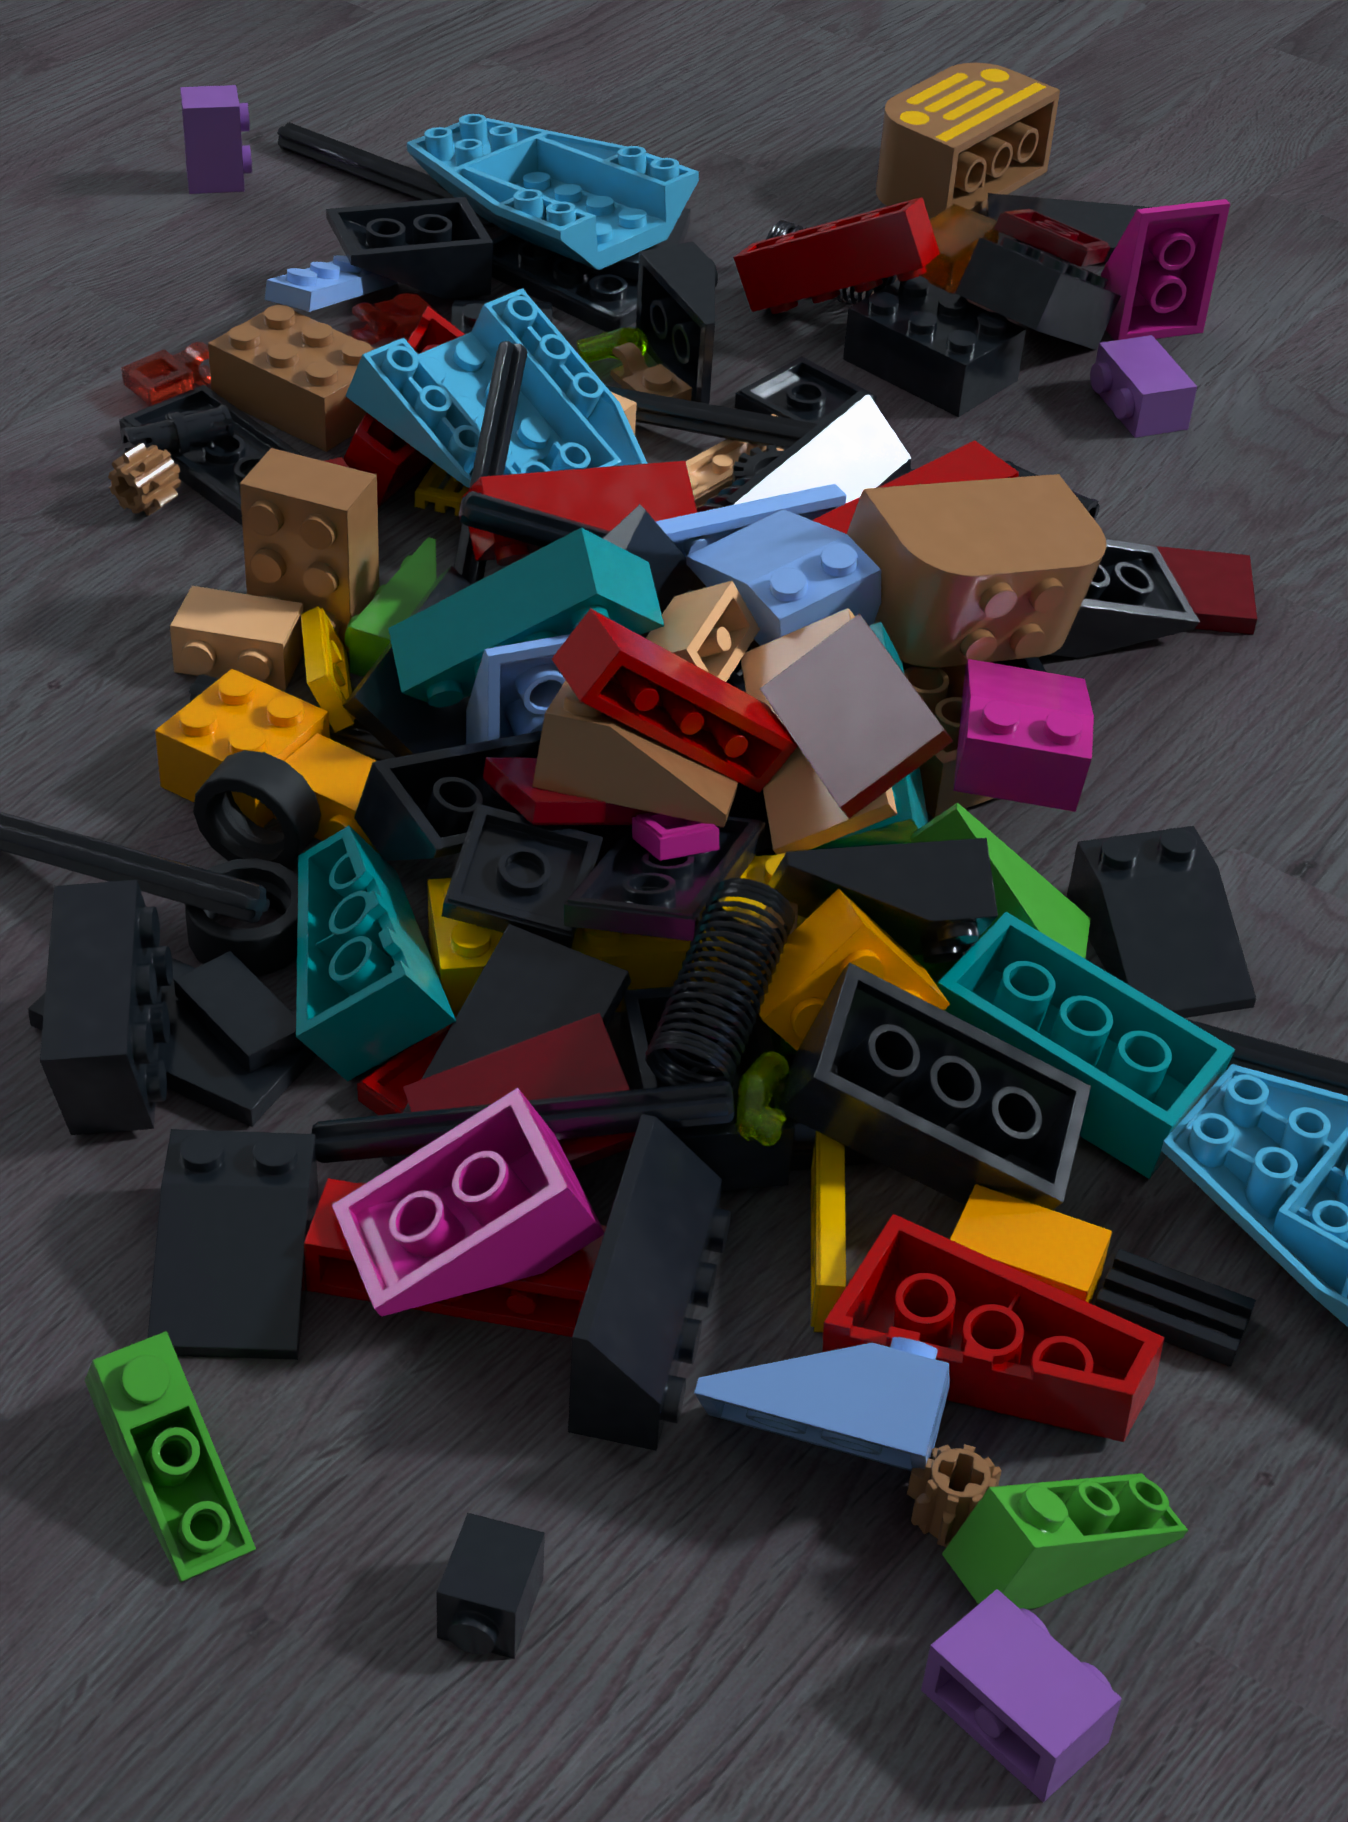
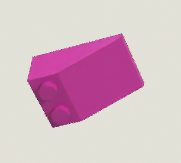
[1101,199,1230,341]
[953,659,1094,812]
[332,1088,605,1317]

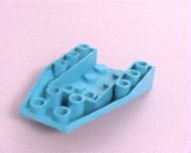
[346,288,648,488]
[1161,1064,1348,1327]

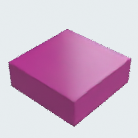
[632,812,719,861]

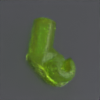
[577,327,648,363]
[736,1051,789,1147]

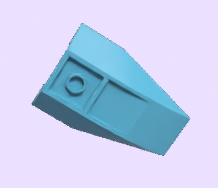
[407,114,699,270]

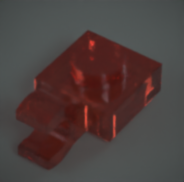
[351,293,442,345]
[121,342,211,406]

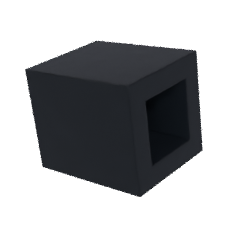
[436,1513,545,1659]

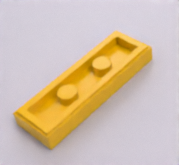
[301,606,355,733]
[811,1131,846,1333]

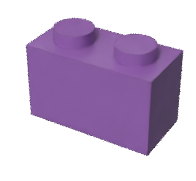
[180,85,252,194]
[1090,335,1197,438]
[921,1589,1122,1803]

